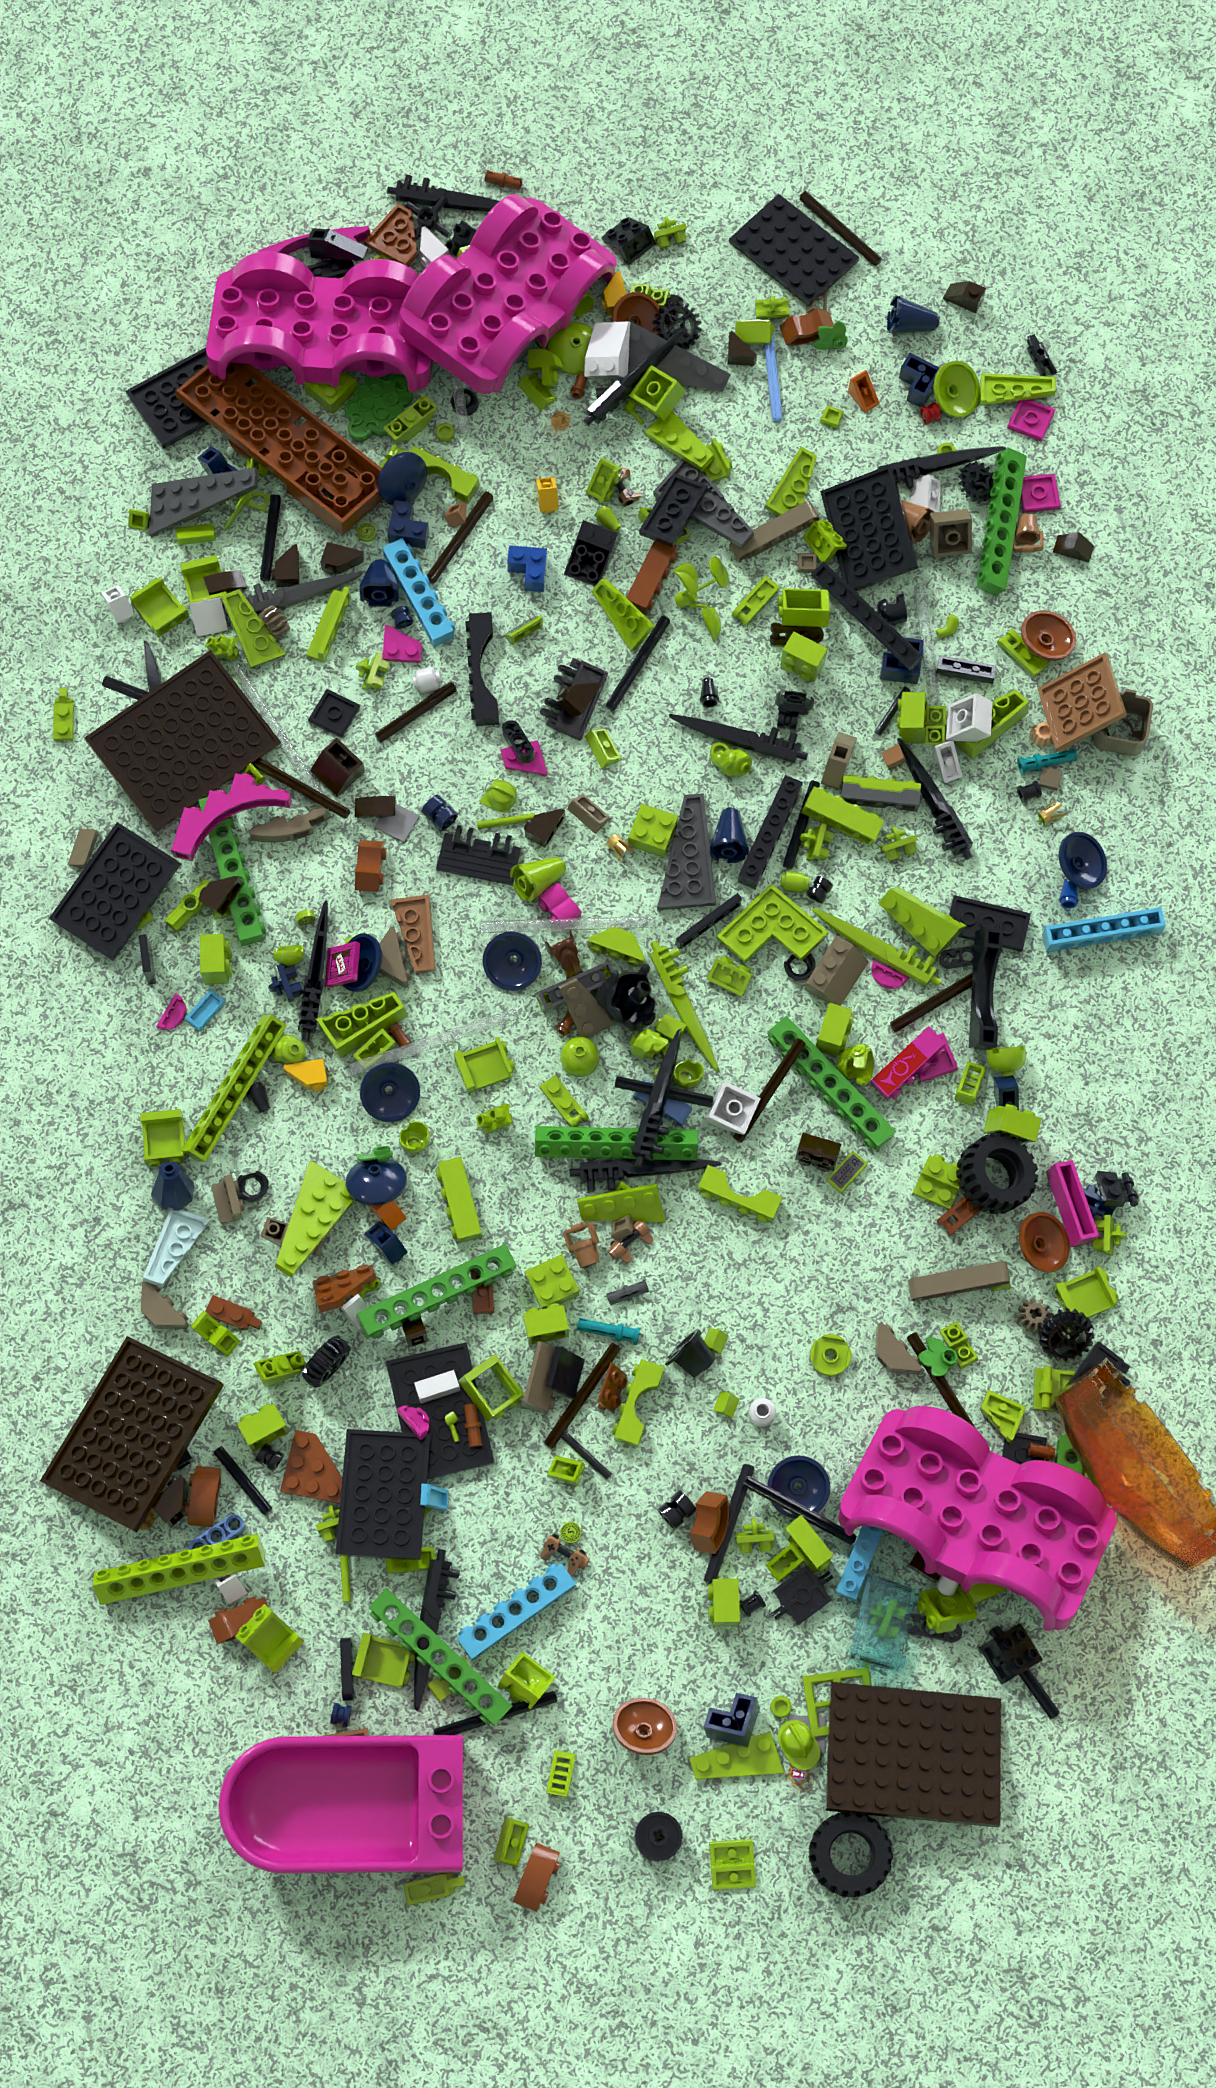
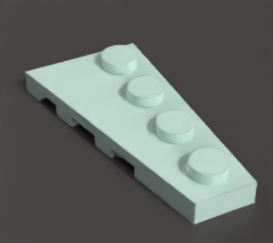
[143,1208,210,1287]

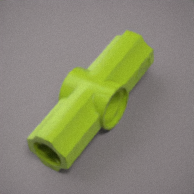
[164,878,210,932]

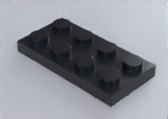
[639,473,708,547]
[949,895,1031,952]

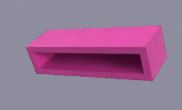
[1046,1160,1099,1247]

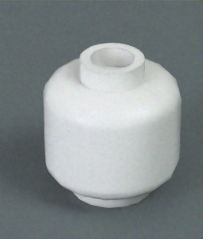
[413,666,443,694]
[748,1398,776,1427]

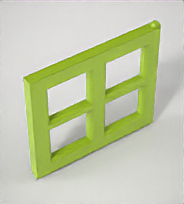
[802,1665,872,1737]

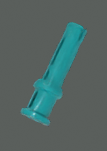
[1017,749,1077,774]
[577,1318,641,1345]

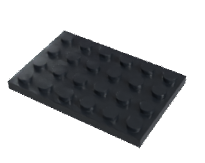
[729,194,859,306]
[125,347,254,449]
[820,465,919,591]
[49,822,181,961]
[386,1342,495,1480]
[336,1429,431,1561]

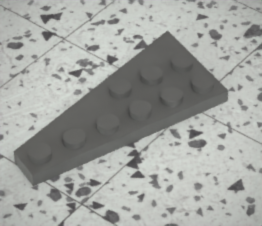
[628,322,731,391]
[653,459,754,549]
[149,468,258,537]
[657,793,716,910]

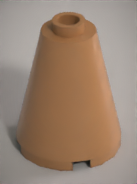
[901,500,935,544]

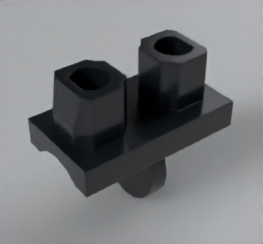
[445,220,477,257]

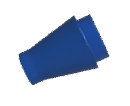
[1059,878,1079,909]

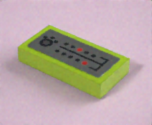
[826,1151,868,1194]

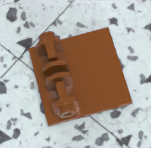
[597,1362,627,1414]

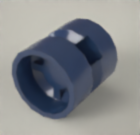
[421,794,458,832]

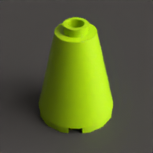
[510,857,566,902]

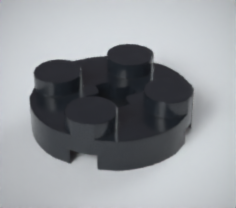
[775,691,814,715]

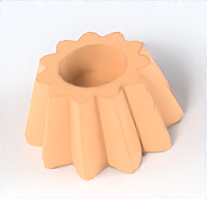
[1029,722,1053,748]

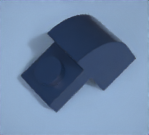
[197,446,238,475]

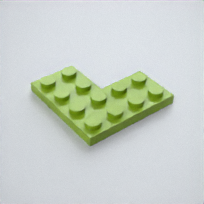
[717,884,829,963]

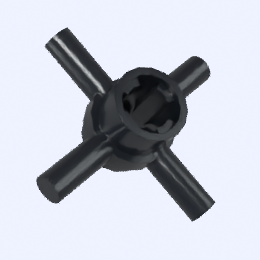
[405,195,452,241]

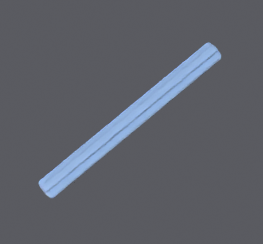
[764,322,782,422]

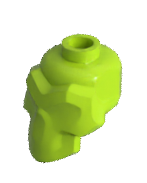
[711,749,752,778]
[629,1029,669,1059]
[271,1035,306,1064]

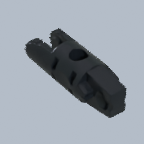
[1027,334,1057,376]

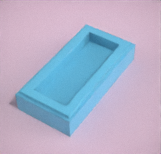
[184,989,226,1031]
[420,1484,448,1511]

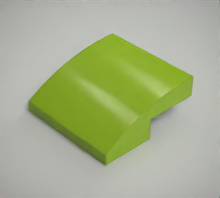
[709,1839,756,1890]

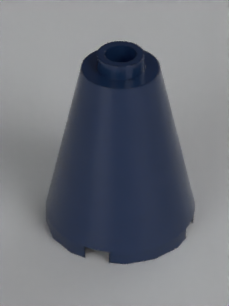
[887,295,940,334]
[709,807,749,863]

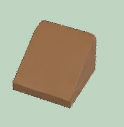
[444,502,466,528]
[881,744,907,769]

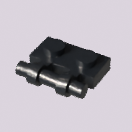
[1095,1171,1138,1207]

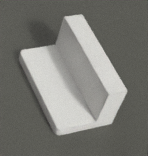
[911,474,941,513]
[414,1370,460,1404]

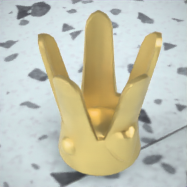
[1036,799,1066,826]
[606,834,634,861]

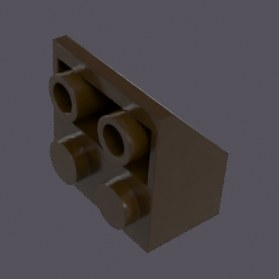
[310,738,365,797]
[795,1132,842,1172]
[152,1476,189,1528]

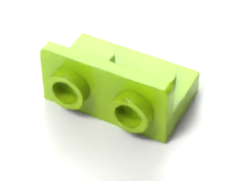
[703,438,732,483]
[802,520,847,564]
[706,955,754,997]

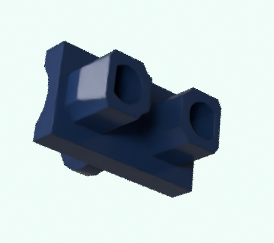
[268,964,303,1003]
[1083,1184,1116,1218]

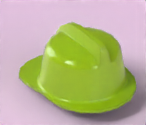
[479,779,517,813]
[777,1720,820,1770]

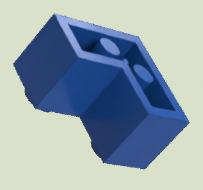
[507,545,547,592]

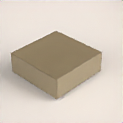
[798,553,817,573]
[1039,767,1062,790]
[611,1215,633,1240]

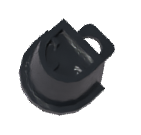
[665,1329,716,1378]

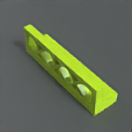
[306,586,351,663]

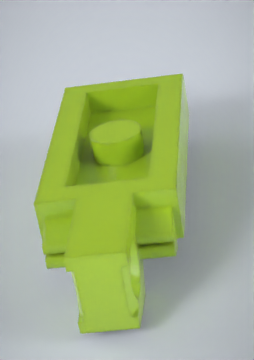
[53,688,74,741]
[403,1873,465,1906]

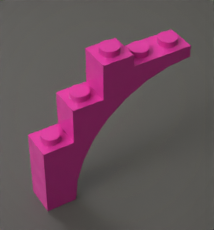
[171,773,292,862]

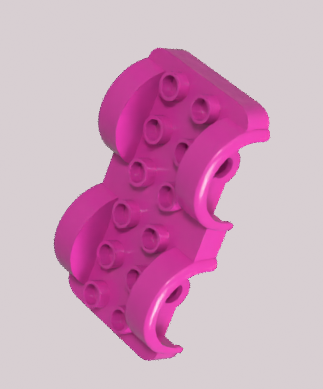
[397,194,617,394]
[206,252,433,392]
[838,1406,1116,1631]

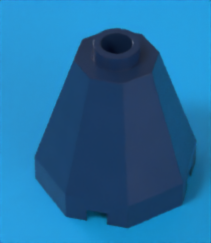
[359,559,399,607]
[151,1162,195,1211]

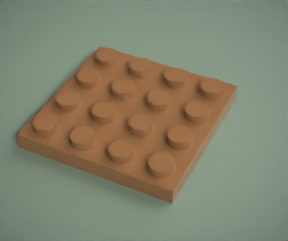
[1038,652,1127,752]

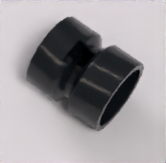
[657,1490,696,1530]

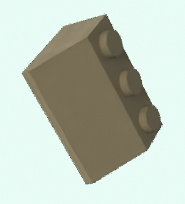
[804,935,869,1006]
[523,1341,556,1414]

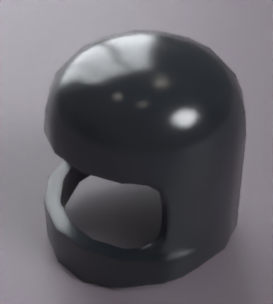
[876,593,907,625]

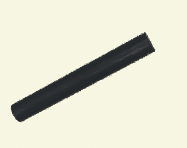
[874,686,910,736]
[561,1432,612,1480]

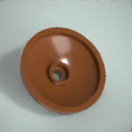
[612,292,664,334]
[1021,610,1076,661]
[1019,1212,1070,1273]
[612,1698,677,1755]

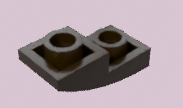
[203,570,247,596]
[355,796,396,818]

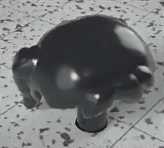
[596,964,656,1031]

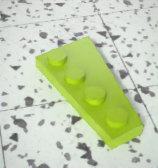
[980,373,1056,406]
[645,411,714,472]
[764,446,817,516]
[591,579,655,651]
[221,589,286,668]
[577,1183,666,1223]
[689,1731,784,1779]

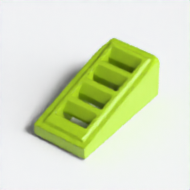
[954,1061,986,1106]
[546,1750,576,1798]

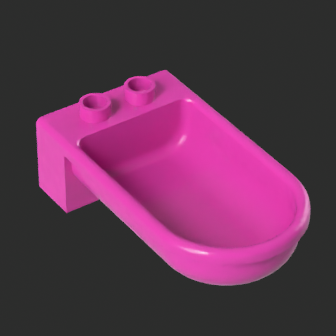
[218,1735,463,1874]

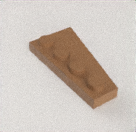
[390,894,436,974]

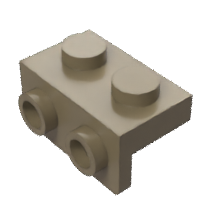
[211,1175,244,1224]

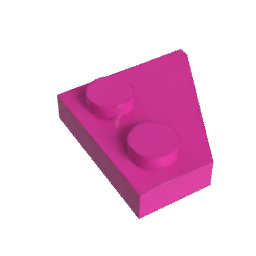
[382,625,422,663]
[500,740,547,776]

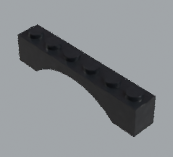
[465,612,499,726]
[969,927,1003,1050]

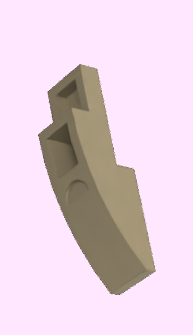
[248,807,328,843]

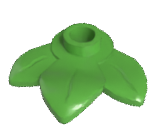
[813,320,848,350]
[357,1146,393,1162]
[918,1337,958,1377]

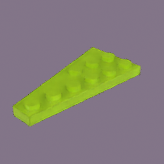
[275,1160,356,1278]

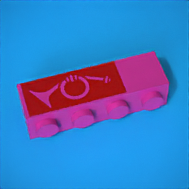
[871,1026,946,1101]

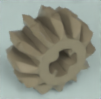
[259,606,290,639]
[1016,1297,1051,1333]

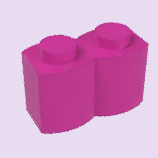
[538,882,582,930]

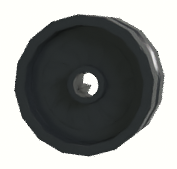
[634,1811,683,1862]

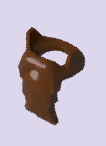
[544,930,584,979]

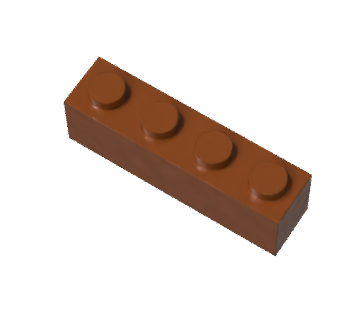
[626,541,679,615]

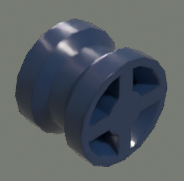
[390,606,413,629]
[330,1702,352,1727]

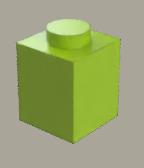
[654,1014,687,1043]

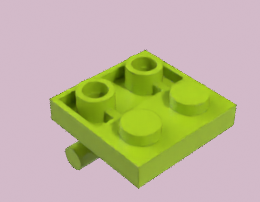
[1033,1366,1076,1412]

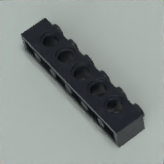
[738,775,803,890]

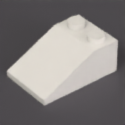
[585,321,630,380]

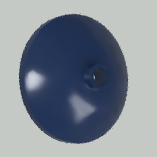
[377,452,427,506]
[1059,832,1107,889]
[482,931,542,991]
[343,933,382,992]
[360,1062,420,1122]
[346,1158,407,1205]
[767,1455,830,1519]

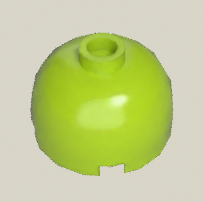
[560,1037,600,1077]
[985,1045,1026,1076]

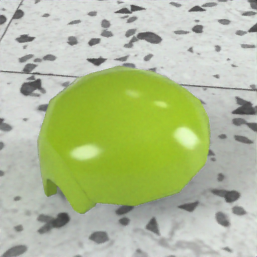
[573,291,594,318]
[273,945,304,966]
[673,1059,704,1089]
[399,1121,430,1154]

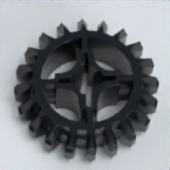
[652,301,702,350]
[1038,1308,1095,1362]
[302,1336,351,1388]

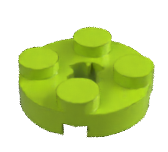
[810,1334,852,1376]

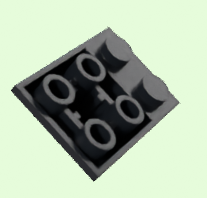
[564,520,622,586]

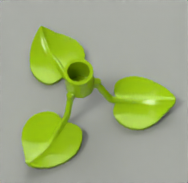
[673,556,729,641]

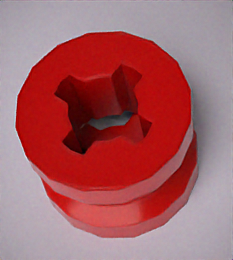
[920,402,941,425]

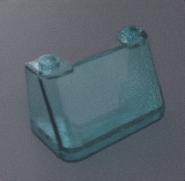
[847,1574,919,1673]

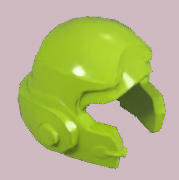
[837,1044,874,1086]

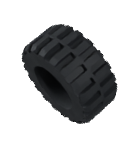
[956,1133,1038,1214]
[808,1812,893,1897]

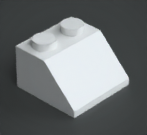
[946,693,992,742]
[704,1081,761,1135]

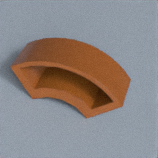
[780,309,834,346]
[355,840,387,892]
[185,1466,221,1527]
[689,1491,729,1554]
[208,1597,268,1644]
[513,1842,561,1912]

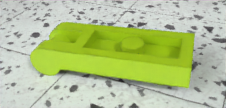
[731,576,780,627]
[997,629,1049,678]
[539,1075,589,1127]

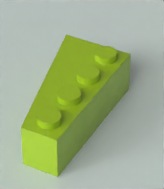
[946,690,1029,760]
[878,887,967,957]
[316,992,408,1058]

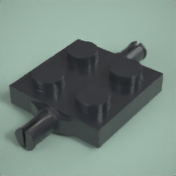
[771,1565,834,1626]

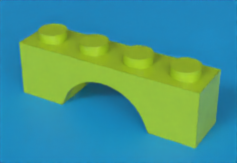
[410,446,479,504]
[697,1165,783,1223]
[612,1359,665,1448]

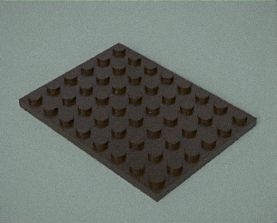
[84,650,281,833]
[40,1336,224,1533]
[825,1682,1001,1828]

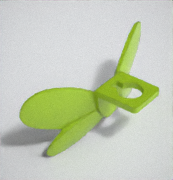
[224,457,270,531]

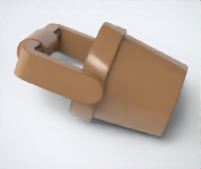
[1013,514,1044,553]
[563,1222,600,1268]

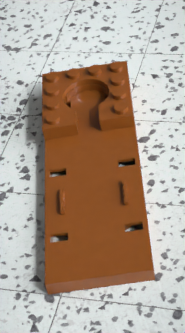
[176,363,383,536]

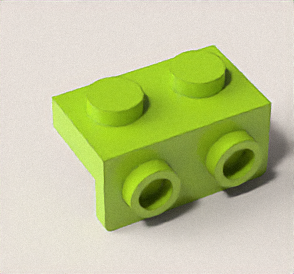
[586,458,622,504]

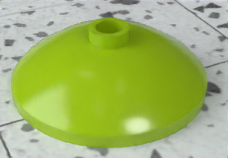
[547,322,593,375]
[934,360,980,418]

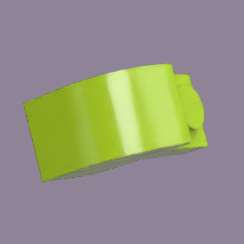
[528,348,563,388]

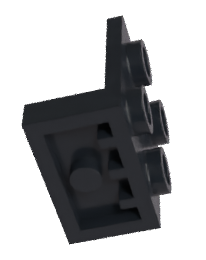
[601,217,656,265]
[979,1623,1043,1685]

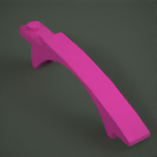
[229,226,370,271]

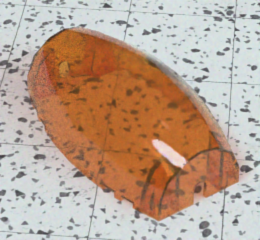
[1054,1358,1216,1572]

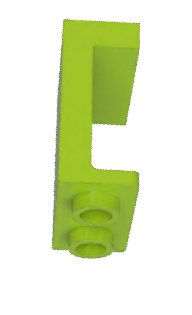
[180,555,227,606]
[130,577,189,638]
[454,1037,515,1094]
[140,1109,186,1167]
[1053,1266,1118,1318]
[235,1604,304,1674]
[352,1633,416,1689]

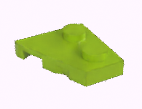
[979,1390,1026,1443]

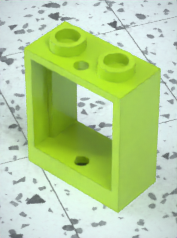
[778,588,830,627]
[458,1354,524,1421]
[782,1515,834,1573]

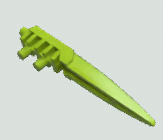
[812,907,942,986]
[650,941,720,1071]

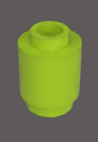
[780,871,809,893]

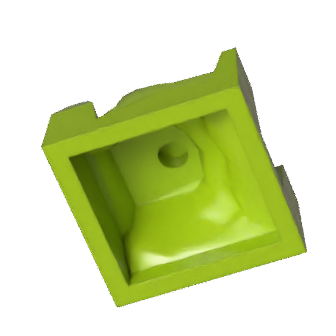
[497,1651,556,1710]

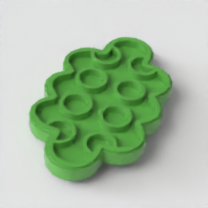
[344,373,413,442]

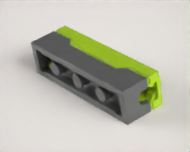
[841,774,921,812]
[534,961,614,1012]

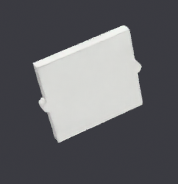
[190,597,228,637]

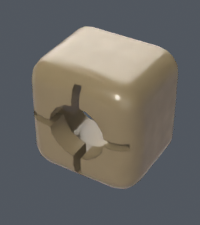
[1094,689,1153,756]

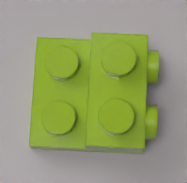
[912,1154,960,1210]
[917,1585,978,1634]

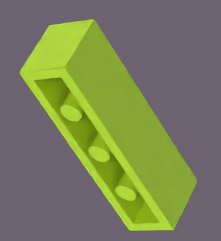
[801,787,884,846]
[435,1157,482,1243]

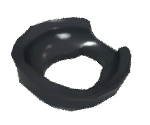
[450,388,479,416]
[784,953,816,981]
[237,1171,269,1202]

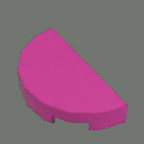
[871,960,909,989]
[156,993,186,1030]
[397,1406,429,1440]

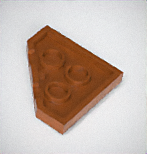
[364,203,418,267]
[313,1265,376,1313]
[280,1430,342,1504]

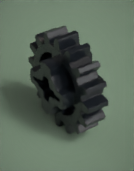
[958,461,994,503]

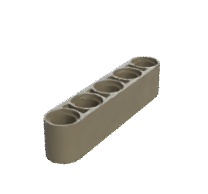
[729,501,820,563]
[908,1261,1010,1301]

